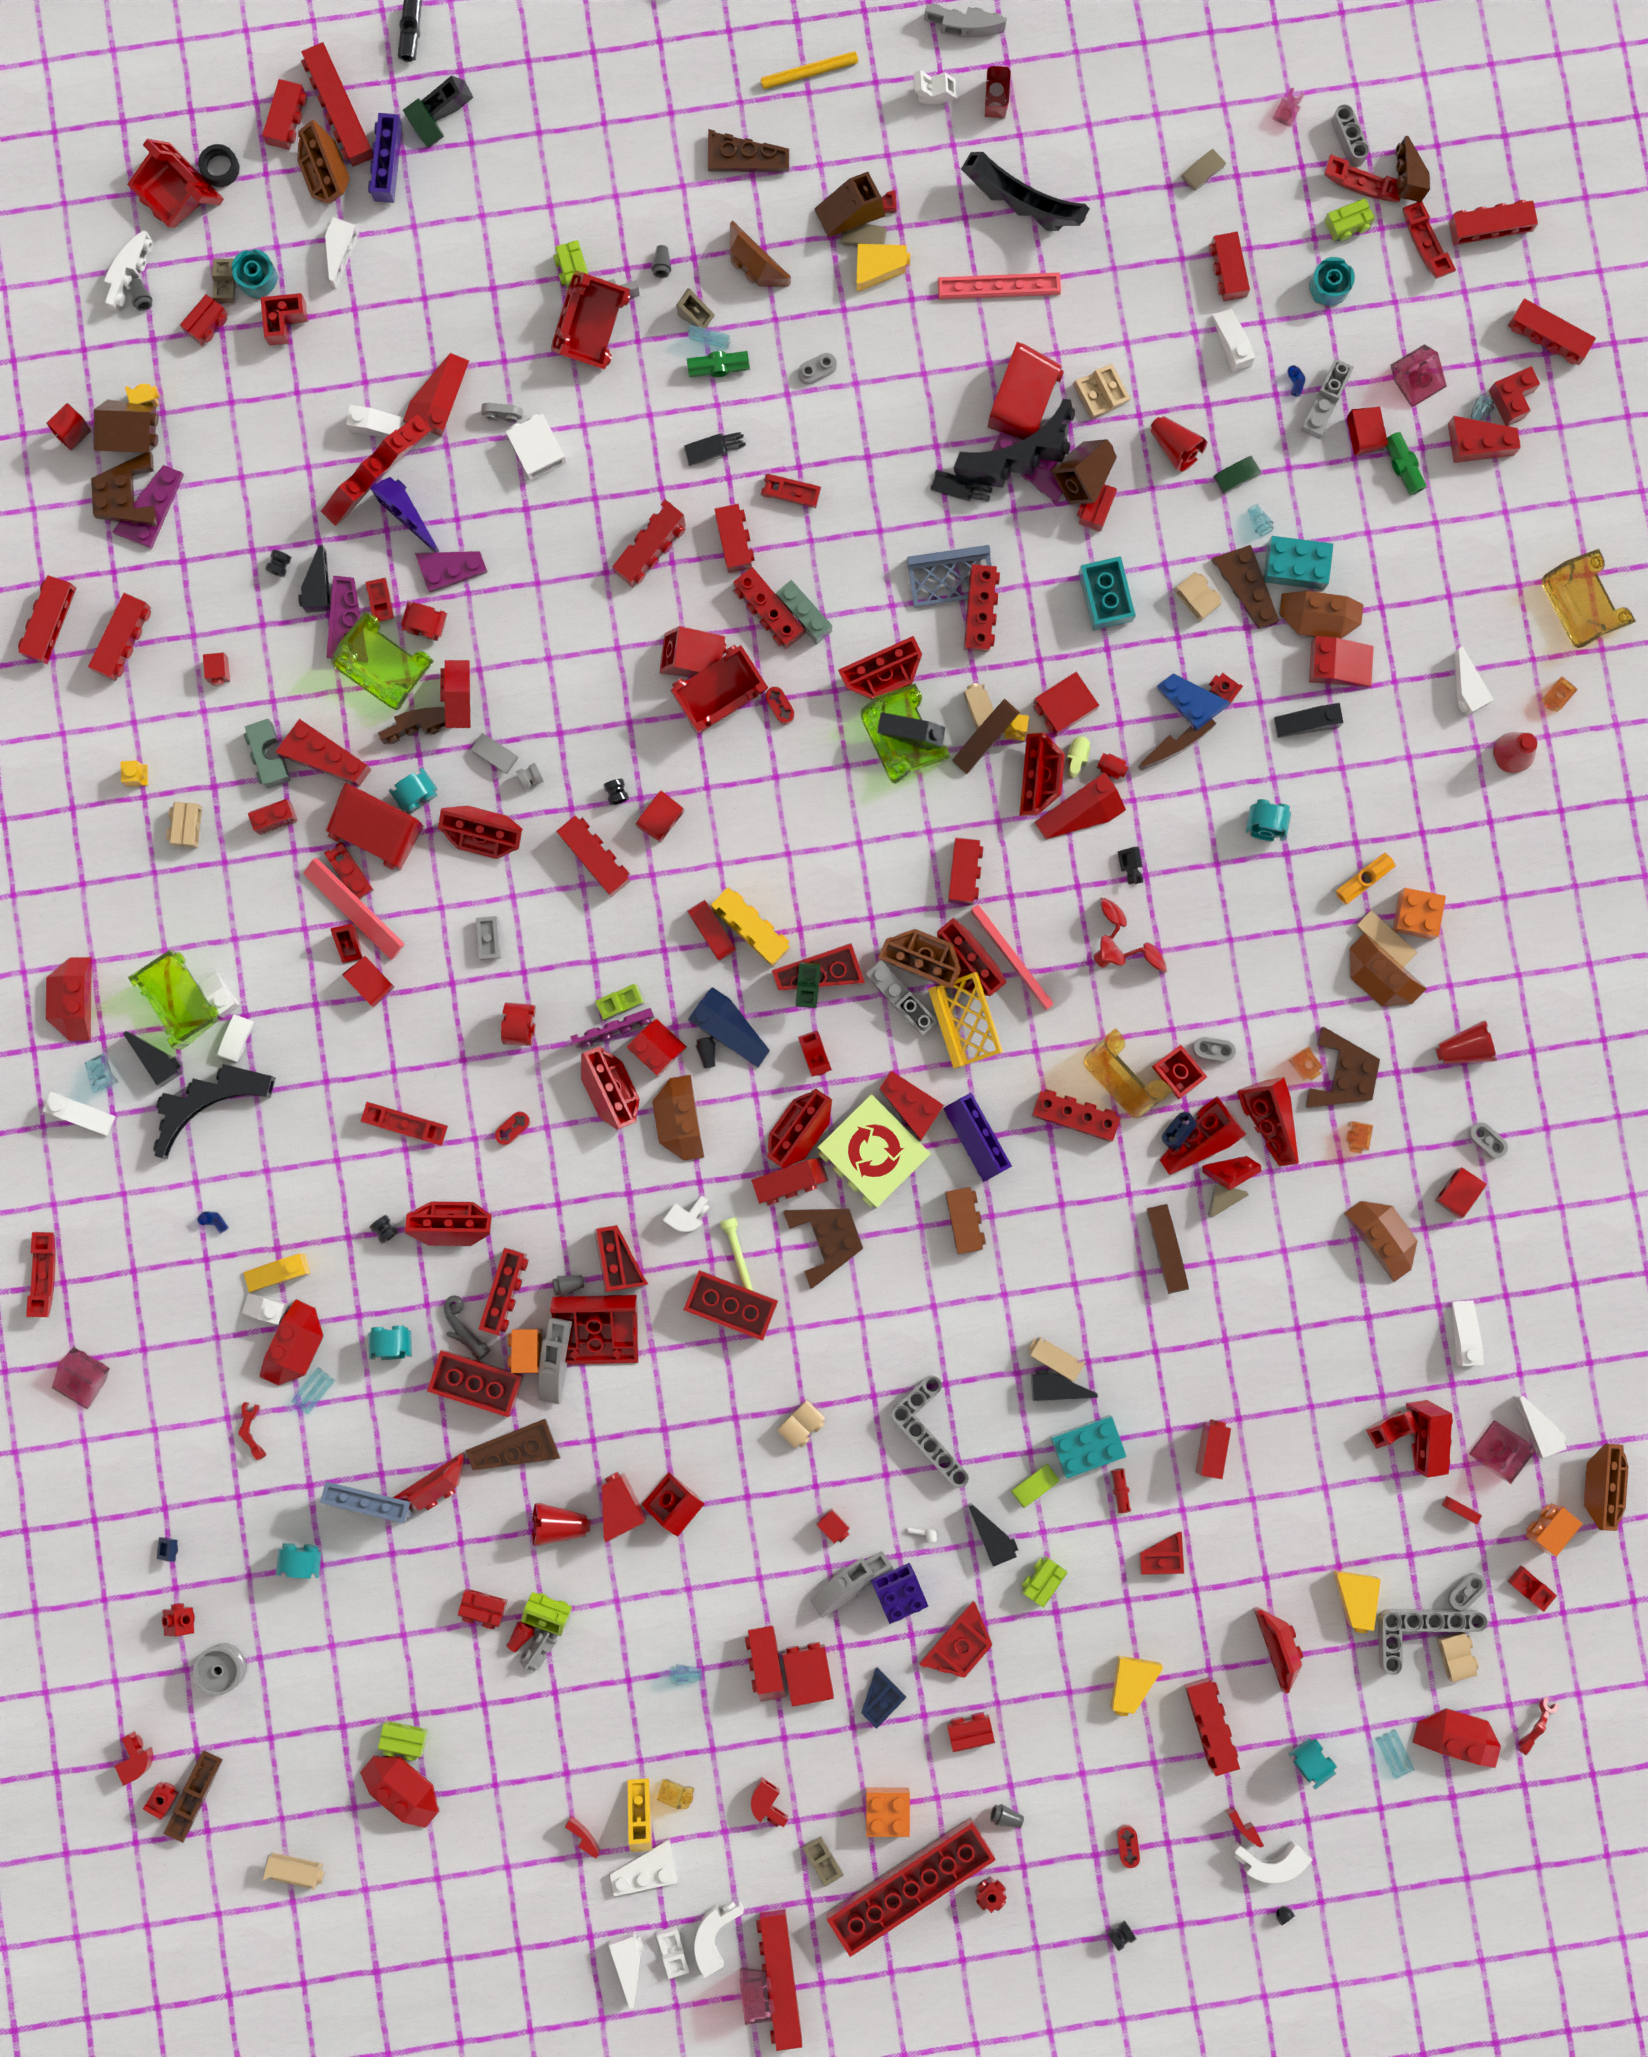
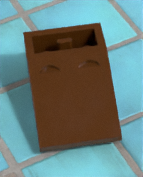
[814,172,885,237]

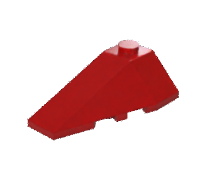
[403,353,469,437]
[1034,773,1126,840]
[1237,1077,1299,1167]
[1160,1096,1247,1175]

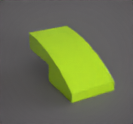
[595,984,644,1020]
[1011,1464,1060,1508]

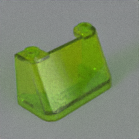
[331,611,434,710]
[860,684,951,784]
[128,950,219,1050]

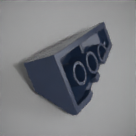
[688,987,770,1068]

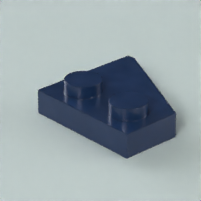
[861,1667,907,1729]

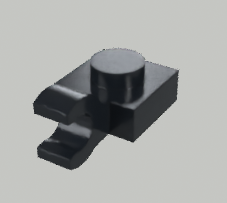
[1117,847,1143,885]

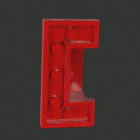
[127,139,224,228]

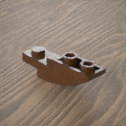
[378,707,445,745]

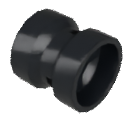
[265,550,292,577]
[603,778,629,805]
[369,1215,399,1244]
[1107,1920,1137,1951]

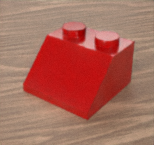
[627,1018,687,1078]
[1152,1045,1207,1100]
[642,1472,705,1537]

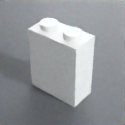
[506,414,566,480]

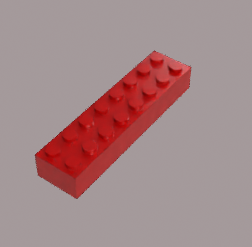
[826,1817,996,1957]

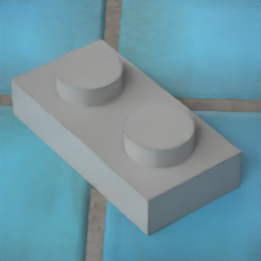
[476,916,501,960]

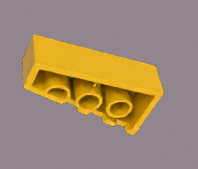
[711,887,790,967]

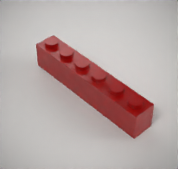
[301,42,374,167]
[756,1909,802,2051]

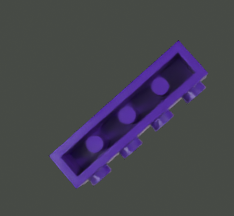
[368,113,402,203]
[943,1092,1012,1182]

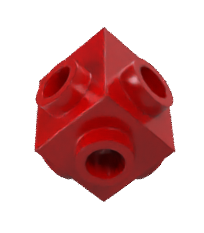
[162,1603,195,1637]
[975,1876,1007,1913]

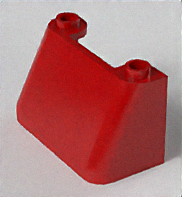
[551,271,630,370]
[987,342,1064,440]
[670,645,768,735]
[326,783,424,870]

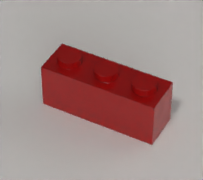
[262,79,307,150]
[1209,231,1250,302]
[714,503,755,573]
[948,837,983,905]

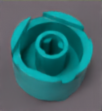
[232,249,278,299]
[1309,257,1355,306]
[389,768,437,814]
[1245,799,1291,841]
[368,1325,412,1360]
[276,1543,322,1578]
[1288,1738,1337,1790]

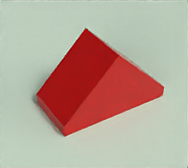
[331,924,363,963]

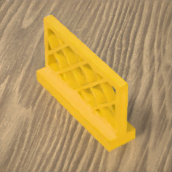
[928,972,1003,1069]

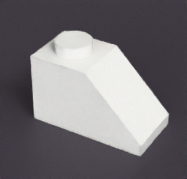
[199,972,241,1018]
[242,1293,289,1325]

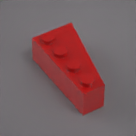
[1184,1677,1240,1777]

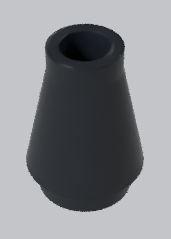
[695,1037,716,1068]

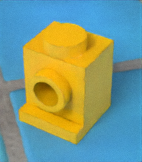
[125,384,160,407]
[1004,714,1029,741]
[120,760,148,787]

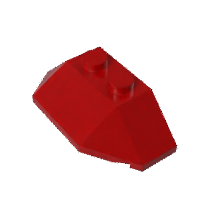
[838,636,922,701]
[1019,732,1065,816]
[438,805,523,859]
[937,918,1007,996]
[46,957,92,1041]
[581,1046,640,1130]
[767,1089,832,1168]
[405,1201,492,1246]
[259,1299,324,1386]
[393,1452,466,1511]
[1253,1607,1303,1694]
[1412,1708,1501,1768]
[360,1755,440,1828]

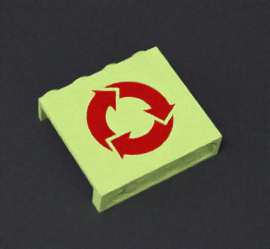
[818,1094,931,1208]

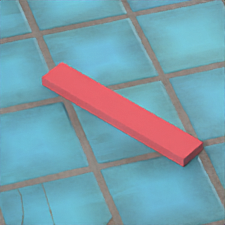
[938,272,1061,300]
[303,858,405,960]
[970,905,1053,1011]

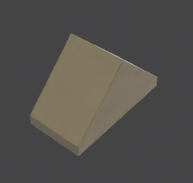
[676,288,715,331]
[1208,1184,1249,1218]

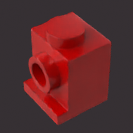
[1209,673,1243,705]
[143,1782,179,1820]

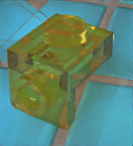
[657,1779,694,1809]

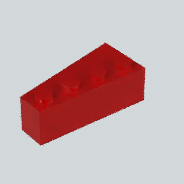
[612,499,686,588]
[275,719,371,786]
[771,943,865,990]

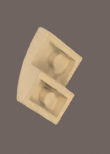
[1073,364,1131,419]

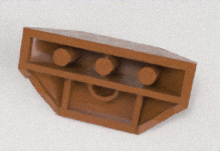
[297,120,350,204]
[730,220,791,287]
[1279,591,1364,639]
[878,929,961,989]
[1350,932,1427,1006]
[652,1075,704,1161]
[1344,1201,1418,1282]
[1584,1443,1629,1531]

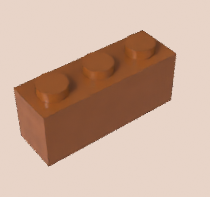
[945,1187,986,1254]

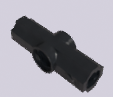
[398,0,422,62]

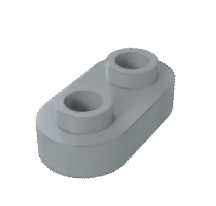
[798,353,837,384]
[481,403,523,422]
[1193,1037,1236,1062]
[1469,1122,1508,1158]
[1448,1573,1487,1610]

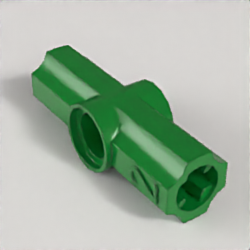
[687,351,750,378]
[1386,432,1427,495]

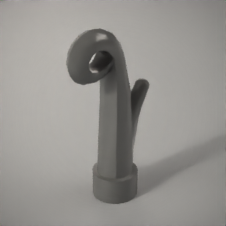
[444,1295,491,1361]

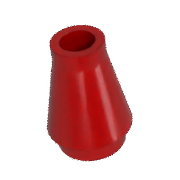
[506,1621,536,1653]

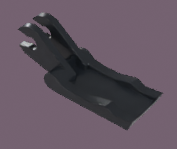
[684,432,746,466]
[930,470,993,501]

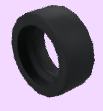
[198,144,240,187]

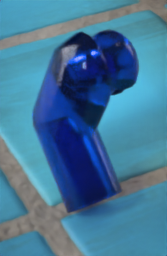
[1287,365,1306,397]
[197,1211,229,1234]

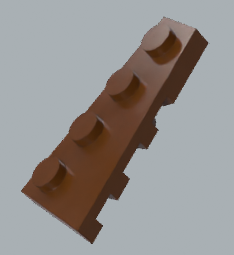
[708,129,789,172]
[1211,545,1279,629]
[465,1418,561,1470]

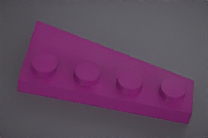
[992,432,1063,505]
[112,465,184,549]
[326,576,368,662]
[570,1008,655,1049]

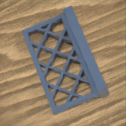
[907,545,992,607]
[320,1482,413,1524]

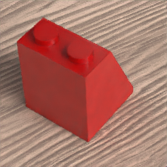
[659,626,726,678]
[602,1472,647,1542]

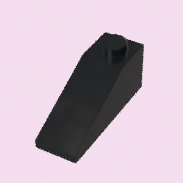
[422,76,474,121]
[298,545,331,613]
[1274,703,1344,738]
[877,712,946,751]
[123,1031,183,1087]
[1031,1370,1098,1401]
[968,1503,1018,1567]

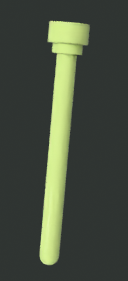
[720,1217,753,1291]

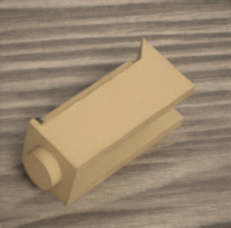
[964,683,994,730]
[1028,1337,1086,1382]
[263,1852,325,1890]

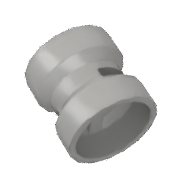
[516,763,544,790]

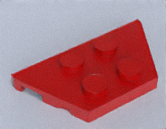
[919,1601,992,1678]

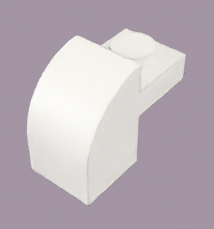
[913,70,957,104]
[663,1196,710,1232]

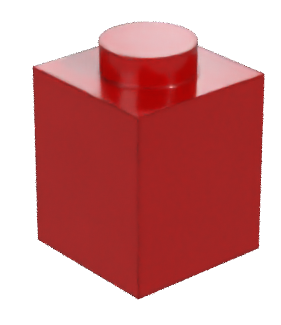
[203,652,230,686]
[816,1508,850,1544]

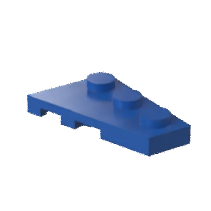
[1157,673,1229,730]

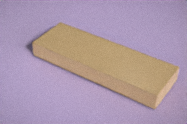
[1356,910,1418,967]

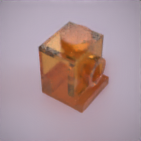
[1541,676,1578,712]
[1288,1046,1323,1081]
[1346,1121,1373,1154]

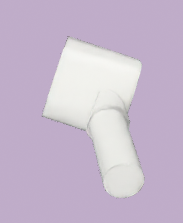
[908,1528,938,1542]

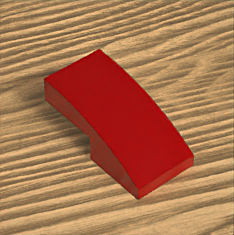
[365,578,394,623]
[1507,1565,1557,1612]
[1225,1806,1264,1848]
[565,1816,600,1858]

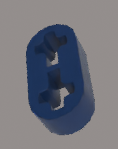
[1162,1112,1196,1149]

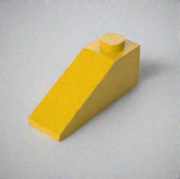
[243,1253,311,1292]
[627,1778,652,1852]

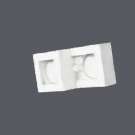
[217,1014,254,1063]
[657,1926,690,1979]

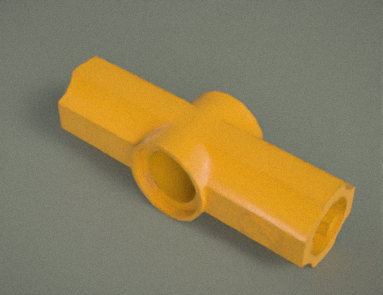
[1335,852,1396,905]

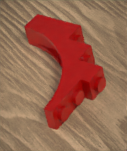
[321,414,432,526]

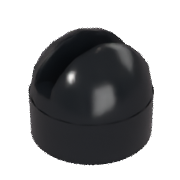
[1276,1906,1295,1926]

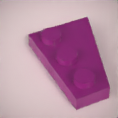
[415,551,487,593]

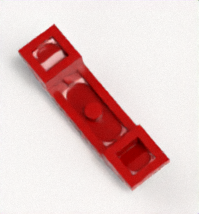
[1324,154,1401,202]
[1402,202,1456,279]
[360,1102,448,1146]
[26,1232,56,1318]

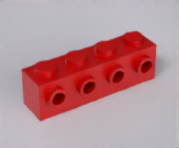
[1448,200,1538,245]
[1507,298,1596,366]
[964,564,1000,652]
[733,567,805,649]
[18,575,76,665]
[88,592,151,681]
[556,815,630,897]
[1031,1089,1121,1142]
[478,1248,529,1336]

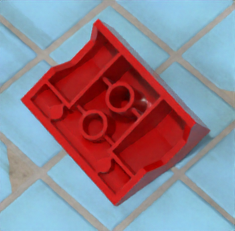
[550,1295,639,1365]

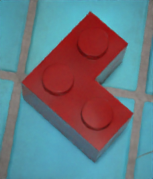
[260,293,308,346]
[1488,366,1540,426]

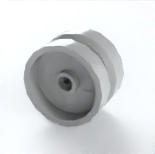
[193,1643,247,1696]

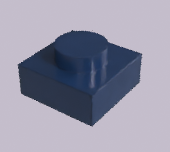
[157,1537,178,1562]

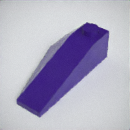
[370,477,439,552]

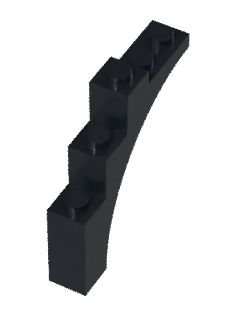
[961,152,1090,231]
[953,398,1075,488]
[153,1064,276,1159]

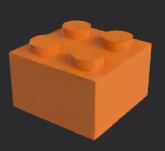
[1392,888,1446,940]
[507,1329,542,1373]
[1525,1503,1583,1557]
[866,1787,910,1837]

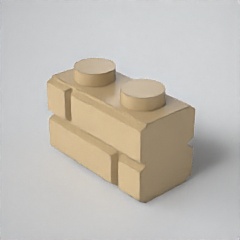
[166,802,202,848]

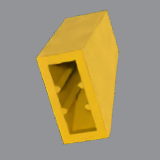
[856,244,910,291]
[1334,1570,1381,1633]
[1110,1655,1163,1716]

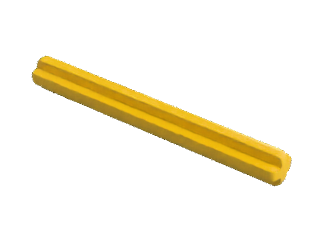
[760,51,858,89]

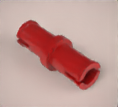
[1111,1468,1131,1513]

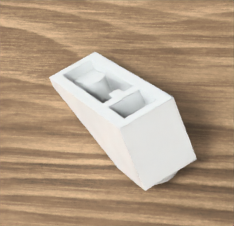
[325,217,359,289]
[1212,309,1255,372]
[346,405,406,438]
[1454,646,1494,716]
[43,1092,116,1136]
[1451,1300,1484,1366]
[1514,1395,1567,1458]
[609,1931,644,2009]

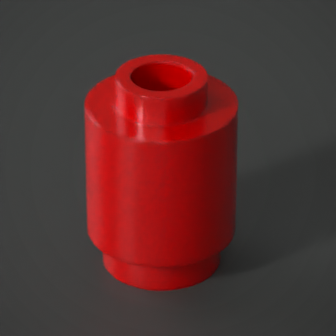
[1096,753,1129,780]

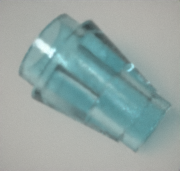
[1470,395,1495,421]
[1248,504,1274,536]
[670,1664,702,1686]

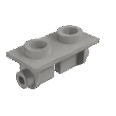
[520,1629,558,1673]

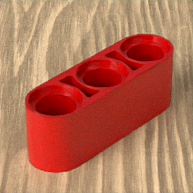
[687,900,736,961]

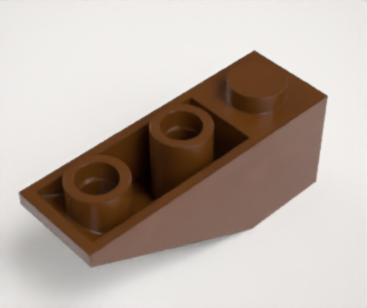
[1395,135,1430,202]

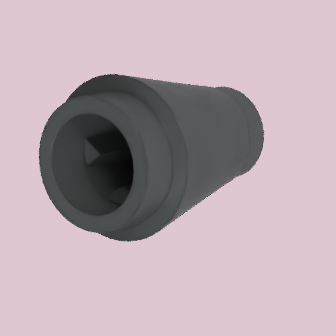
[651,245,671,278]
[130,279,153,311]
[552,1275,584,1296]
[990,1804,1024,1828]

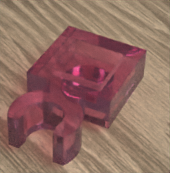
[1272,88,1304,128]

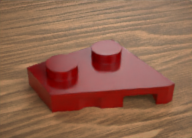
[1202,1156,1262,1190]
[1139,1532,1184,1575]

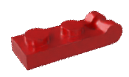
[761,474,821,508]
[324,841,374,900]

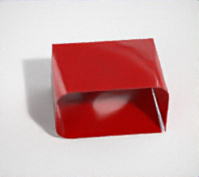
[985,66,1011,118]
[46,403,91,451]
[1347,406,1388,456]
[636,790,684,843]
[342,956,395,1008]
[1435,1167,1487,1219]

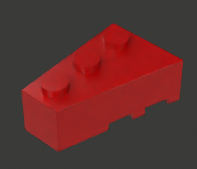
[1448,416,1521,463]
[440,660,471,728]
[879,1071,944,1141]
[751,1157,829,1206]
[594,1225,649,1292]
[1406,1400,1453,1478]
[745,1626,786,1702]

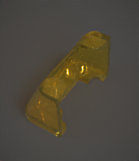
[1542,549,1636,648]
[1083,1028,1173,1118]

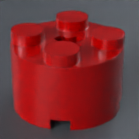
[401,601,448,641]
[501,1002,536,1046]

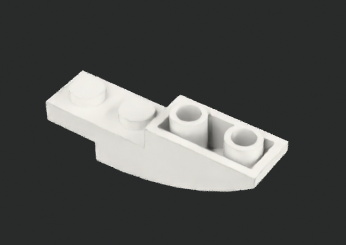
[104,231,153,312]

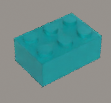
[1264,536,1334,590]
[1078,556,1136,631]
[1050,1415,1127,1479]

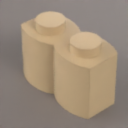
[1174,572,1221,622]
[777,1399,825,1448]
[1437,1632,1479,1682]

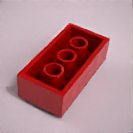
[683,1270,778,1341]
[427,1350,524,1417]

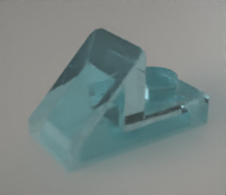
[85,1053,119,1093]

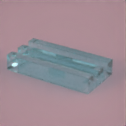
[688,324,730,350]
[291,1367,336,1414]
[1375,1729,1415,1779]

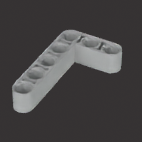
[891,1375,969,1488]
[1378,1609,1488,1675]

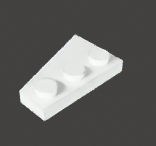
[610,1838,678,1896]

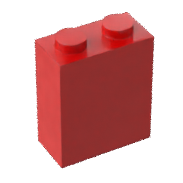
[1033,671,1099,736]
[1195,1419,1231,1480]
[782,1642,834,1707]

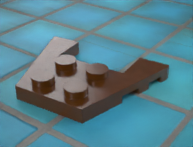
[91,452,157,526]
[1305,1027,1380,1108]
[783,1209,863,1289]

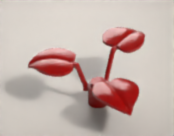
[1093,898,1167,973]

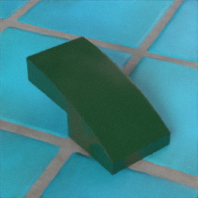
[403,98,444,148]
[1213,456,1262,494]
[795,962,821,1008]

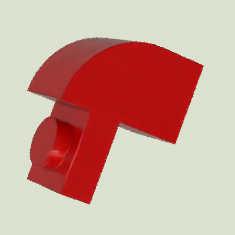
[798,1030,832,1077]
[1366,1410,1420,1449]
[114,1731,153,1786]
[751,1777,788,1828]

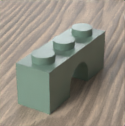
[776,580,832,644]
[244,719,291,789]

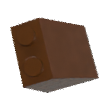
[94,399,159,453]
[1050,439,1117,504]

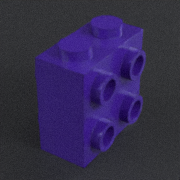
[871,1563,929,1624]

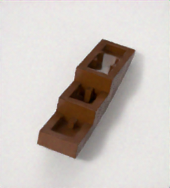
[952,699,1020,774]
[1138,719,1217,770]
[1146,1204,1189,1294]
[163,1750,223,1843]

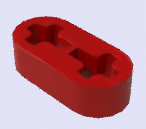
[766,687,795,725]
[495,1111,530,1145]
[1442,1496,1482,1525]
[1117,1825,1140,1868]

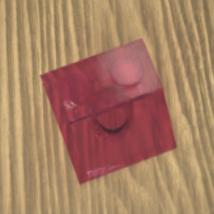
[1390,344,1447,407]
[52,1347,110,1410]
[1469,1420,1536,1484]
[739,1968,775,2025]

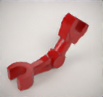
[238,1402,267,1460]
[1518,1697,1558,1755]

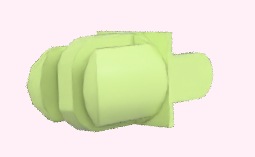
[1065,737,1090,778]

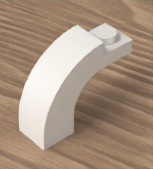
[1232,1841,1313,1883]
[694,1901,744,1978]

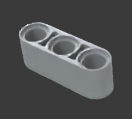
[1332,104,1369,167]

